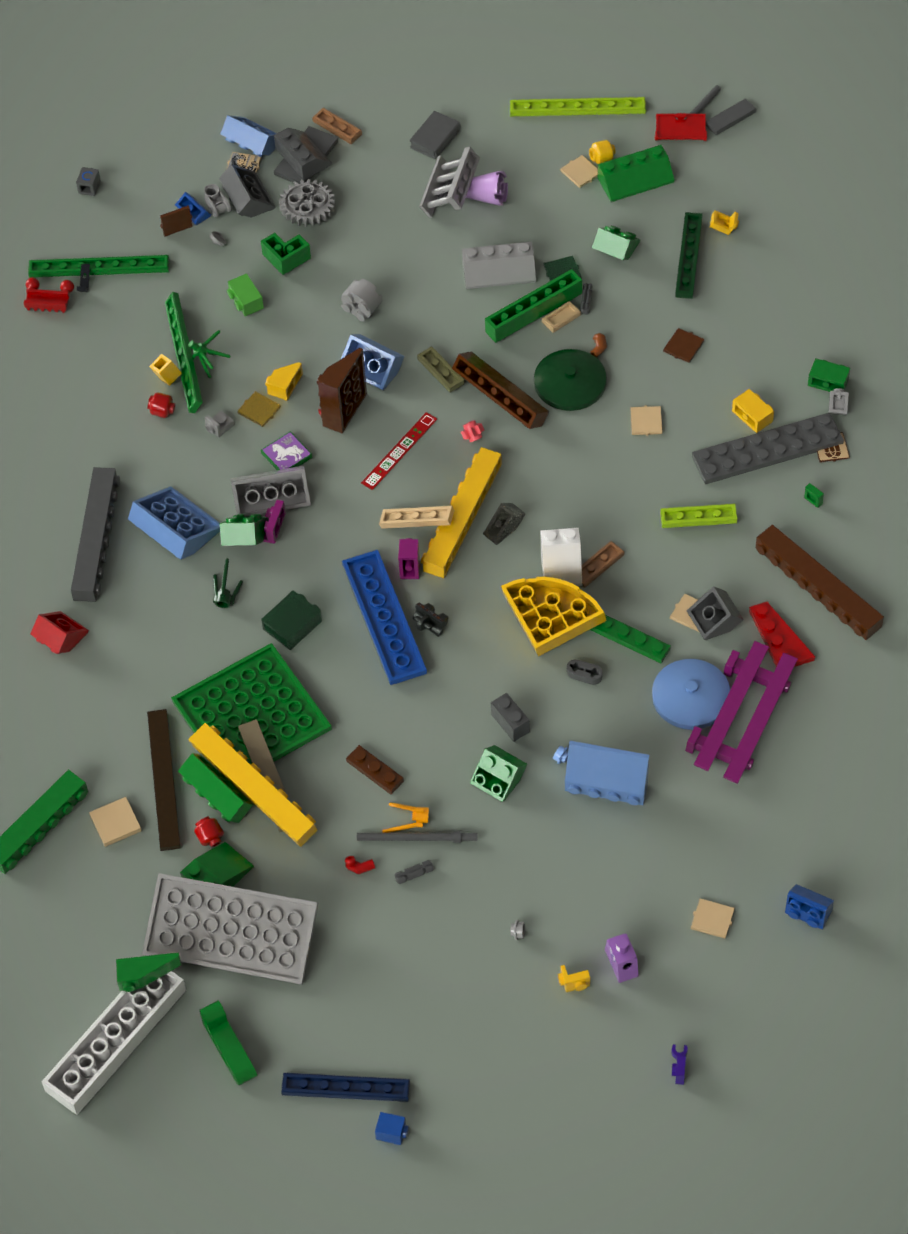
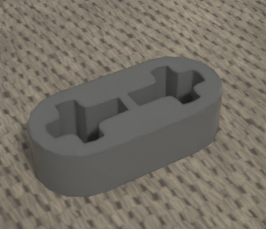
[567,659,602,685]

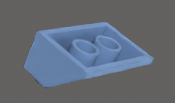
[220,115,276,157]
[341,334,405,390]

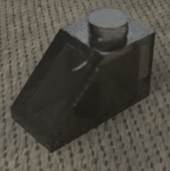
[483,503,526,545]

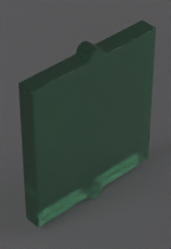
[543,256,582,281]

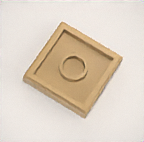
[89,797,142,847]

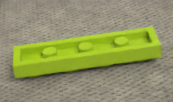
[660,504,737,528]

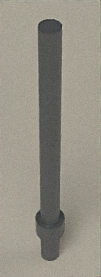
[357,831,478,843]

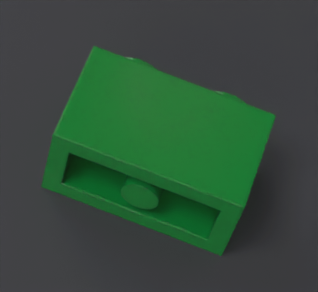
[808,358,850,392]

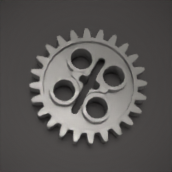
[279,179,335,227]

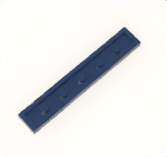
[281,1073,410,1102]

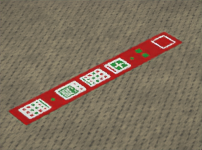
[361,412,437,490]

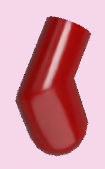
[345,856,375,874]

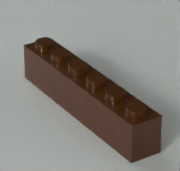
[452,351,549,429]

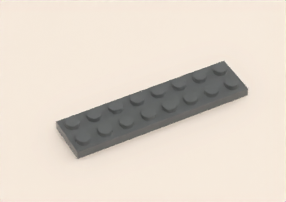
[692,413,844,485]

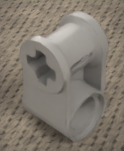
[204,184,231,218]

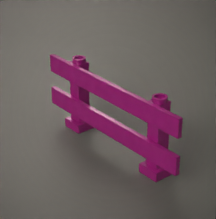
[685,641,798,784]

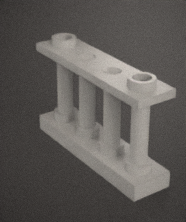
[419,147,480,218]

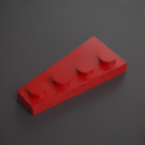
[749,602,815,667]

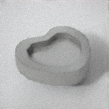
[210,231,227,246]

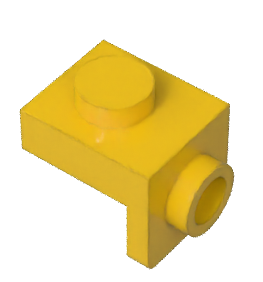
[710,210,739,235]
[558,965,590,992]

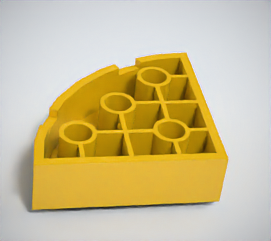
[501,576,607,657]

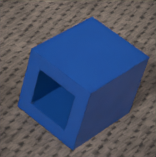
[375,1112,409,1145]

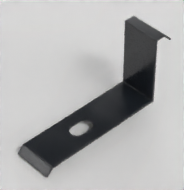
[77,264,90,292]

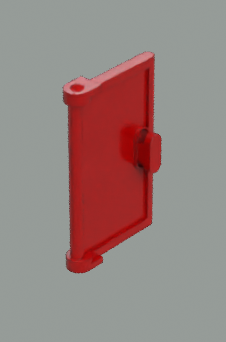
[654,113,707,141]

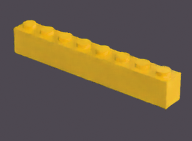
[421,447,502,578]
[188,723,318,847]

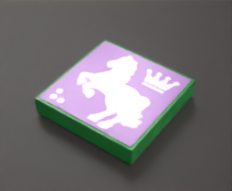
[261,431,312,470]

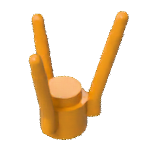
[382,802,429,833]

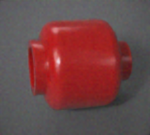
[147,392,176,418]
[194,816,224,848]

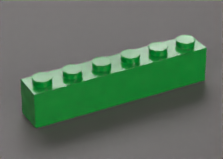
[485,269,582,343]
[0,769,88,874]

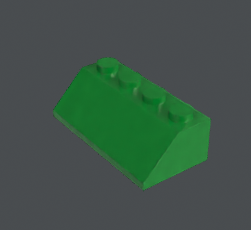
[598,145,675,202]

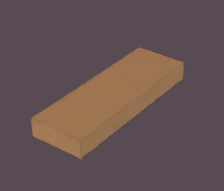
[312,108,362,144]
[581,541,624,588]

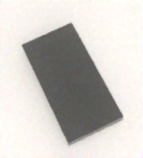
[274,126,338,184]

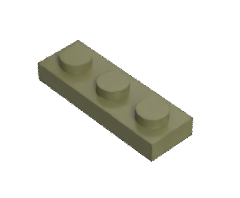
[417,346,464,393]

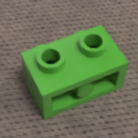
[227,273,264,316]

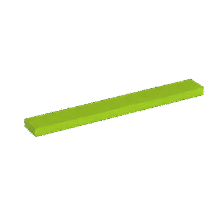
[510,97,646,117]

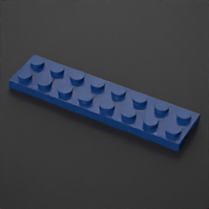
[342,550,427,685]

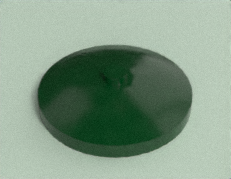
[534,349,607,411]

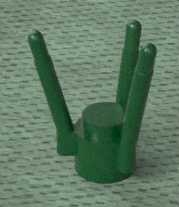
[213,558,243,608]

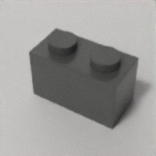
[491,693,530,742]

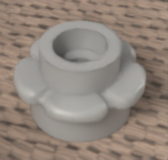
[510,920,525,940]

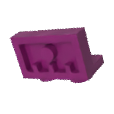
[264,500,286,544]

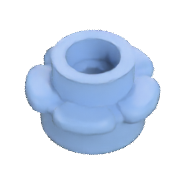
[553,745,568,764]

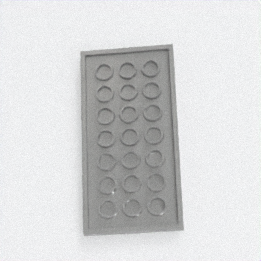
[142,873,319,985]

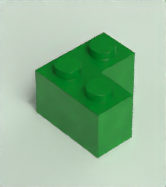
[261,232,311,275]

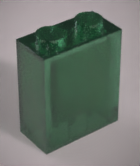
[261,590,322,650]

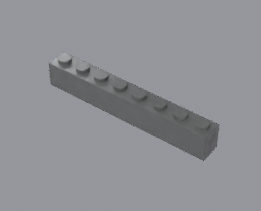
[71,467,120,602]

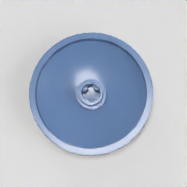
[652,659,730,730]

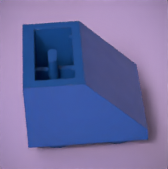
[785,884,834,930]

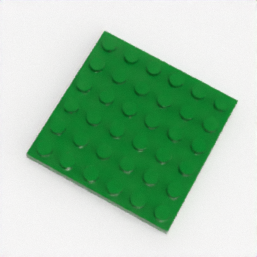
[171,643,332,785]

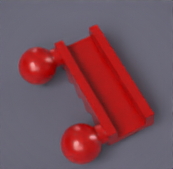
[23,277,74,313]

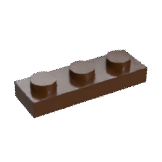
[346,745,404,795]

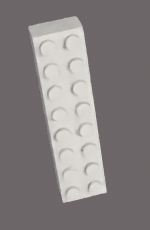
[42,971,186,1115]

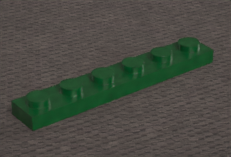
[675,212,703,299]

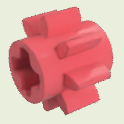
[461,420,485,442]

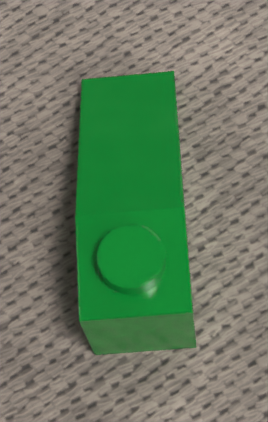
[116,952,181,992]

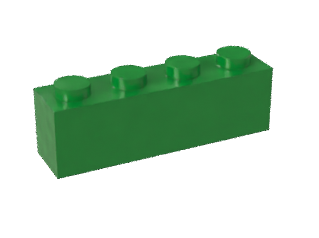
[178,753,253,823]

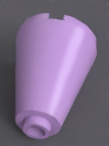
[466,171,508,206]

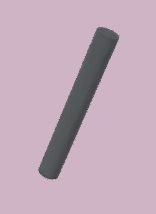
[689,85,721,114]

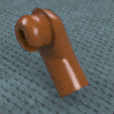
[590,333,607,358]

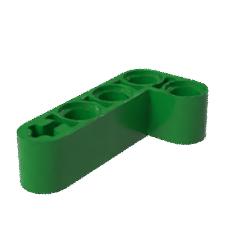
[199,1000,257,1086]

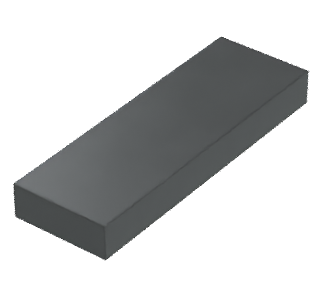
[706,98,756,135]

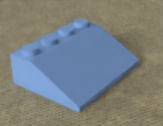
[128,487,220,560]
[565,741,649,805]

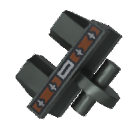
[412,602,449,637]

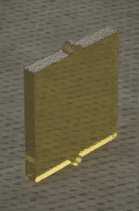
[237,391,281,427]

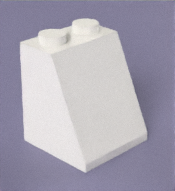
[540,528,582,586]

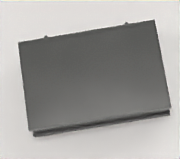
[410,111,461,159]

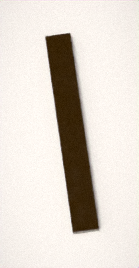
[147,709,181,851]

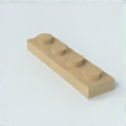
[379,506,454,529]

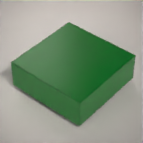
[804,483,824,508]

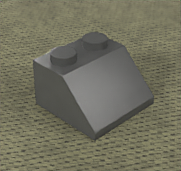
[686,586,744,640]

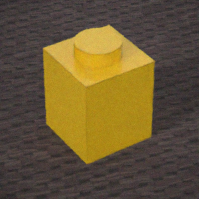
[149,354,182,386]

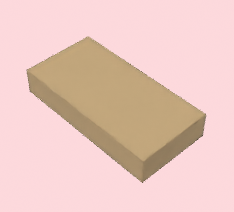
[542,301,581,333]

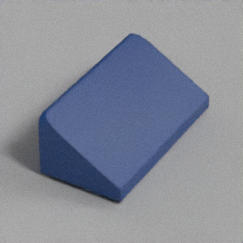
[175,192,212,225]

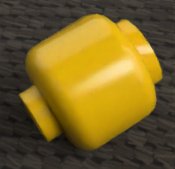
[589,140,616,164]

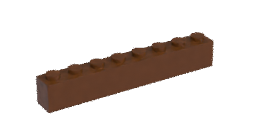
[755,524,884,640]

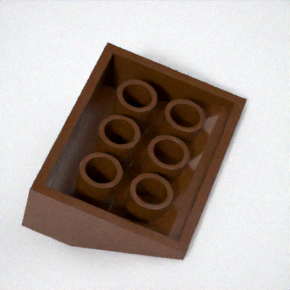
[317,348,367,434]

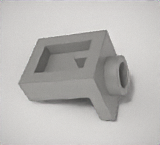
[828,389,849,415]
[205,411,235,437]

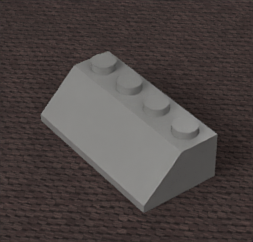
[462,242,536,289]
[230,466,311,517]

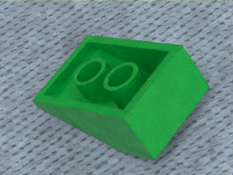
[180,842,254,887]

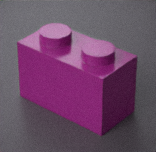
[398,538,420,579]

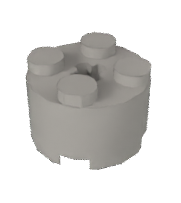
[341,279,382,321]

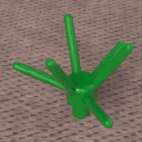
[188,330,231,378]

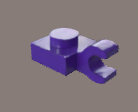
[671,1044,688,1085]

